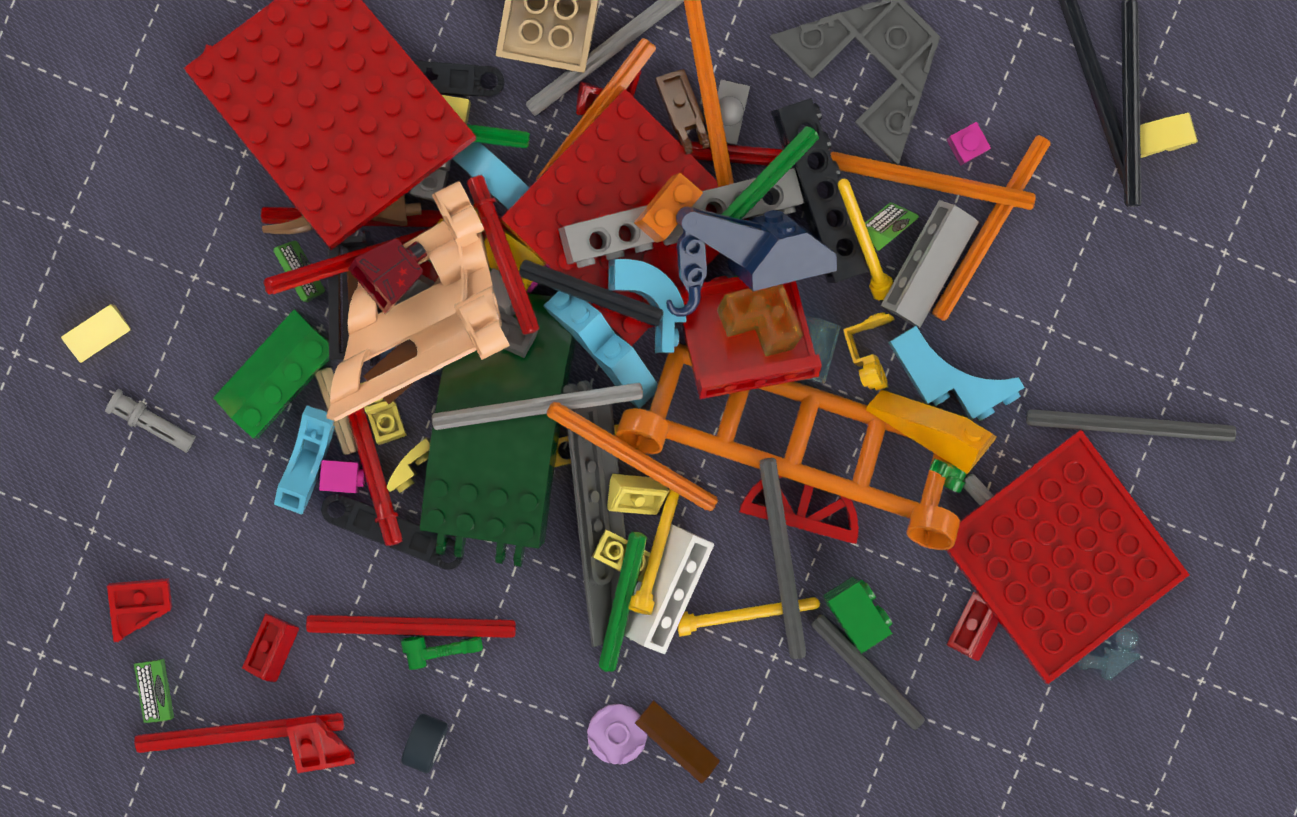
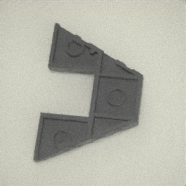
[769,0,940,165]

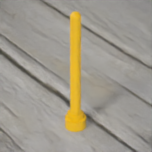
[838,179,893,300]
[628,489,680,615]
[677,597,820,637]

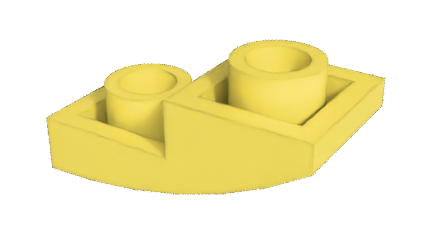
[1140,113,1198,158]
[360,381,407,445]
[387,438,430,493]
[592,529,650,582]

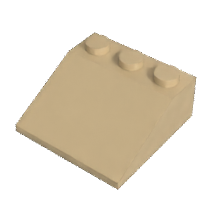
[496,0,599,73]

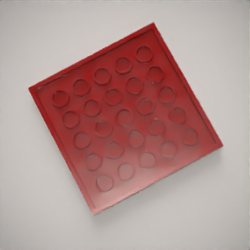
[500,89,749,346]
[946,430,1190,684]

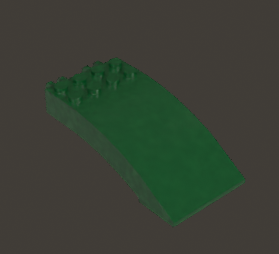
[420,292,576,567]

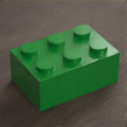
[822,577,893,654]

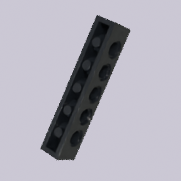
[770,98,869,283]

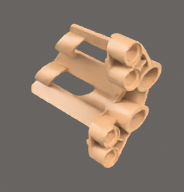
[326,181,510,421]

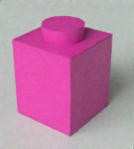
[946,122,991,166]
[319,460,365,493]

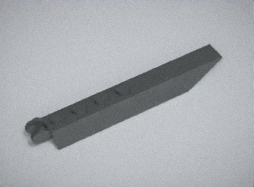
[562,380,626,647]

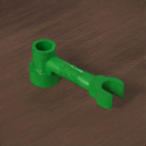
[929,458,966,493]
[400,636,483,670]

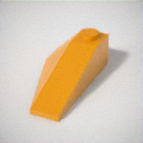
[866,389,997,474]

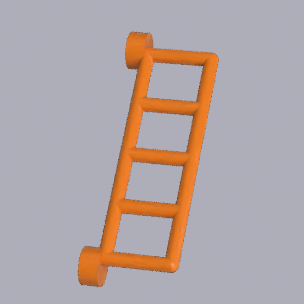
[615,343,960,550]

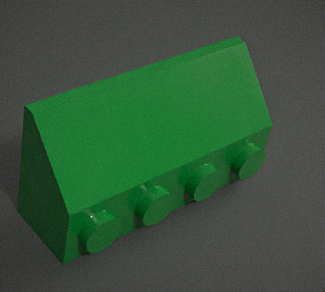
[213,309,330,439]

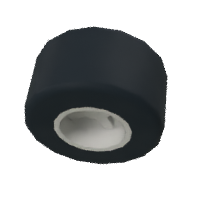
[401,713,448,774]

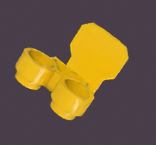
[843,312,895,391]

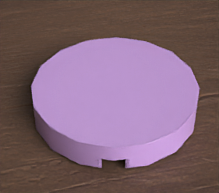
[587,704,647,764]

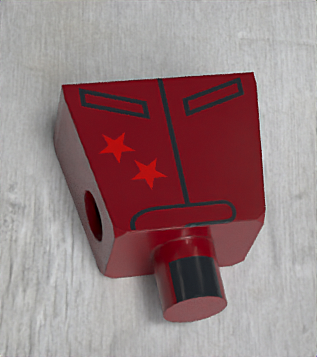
[348,239,427,314]

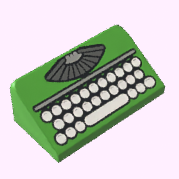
[865,202,919,251]
[273,241,325,302]
[134,659,174,723]

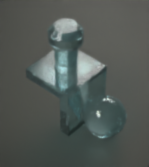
[1078,628,1140,681]

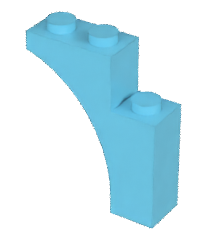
[543,291,658,409]
[888,326,1025,421]

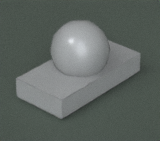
[708,80,750,145]

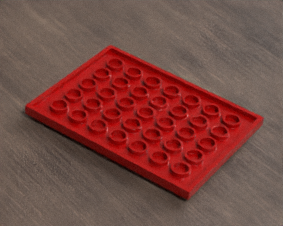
[184,0,477,250]

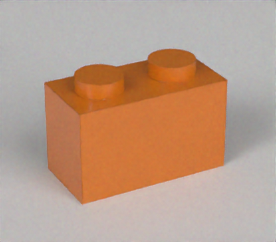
[634,173,703,243]

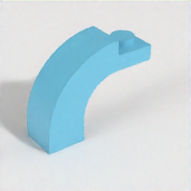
[452,142,529,210]
[608,259,686,353]
[274,406,335,514]

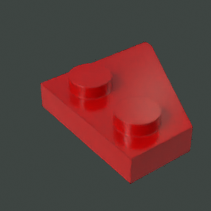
[107,578,172,642]
[286,715,355,773]

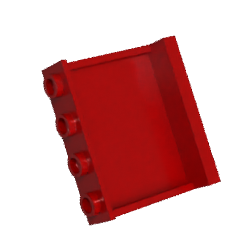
[677,276,822,399]

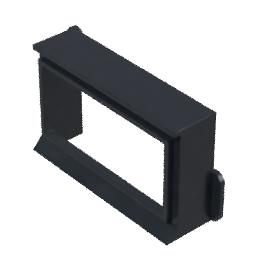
[328,230,378,366]

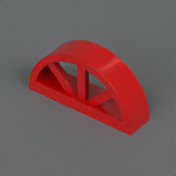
[739,476,859,544]

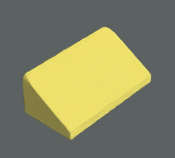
[61,304,131,363]
[607,474,669,515]

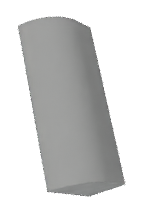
[881,200,979,328]

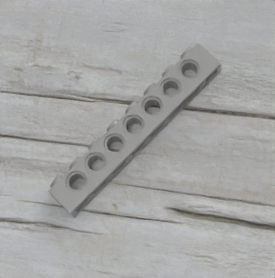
[558,168,804,268]

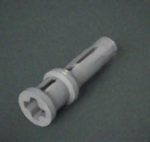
[105,389,196,453]

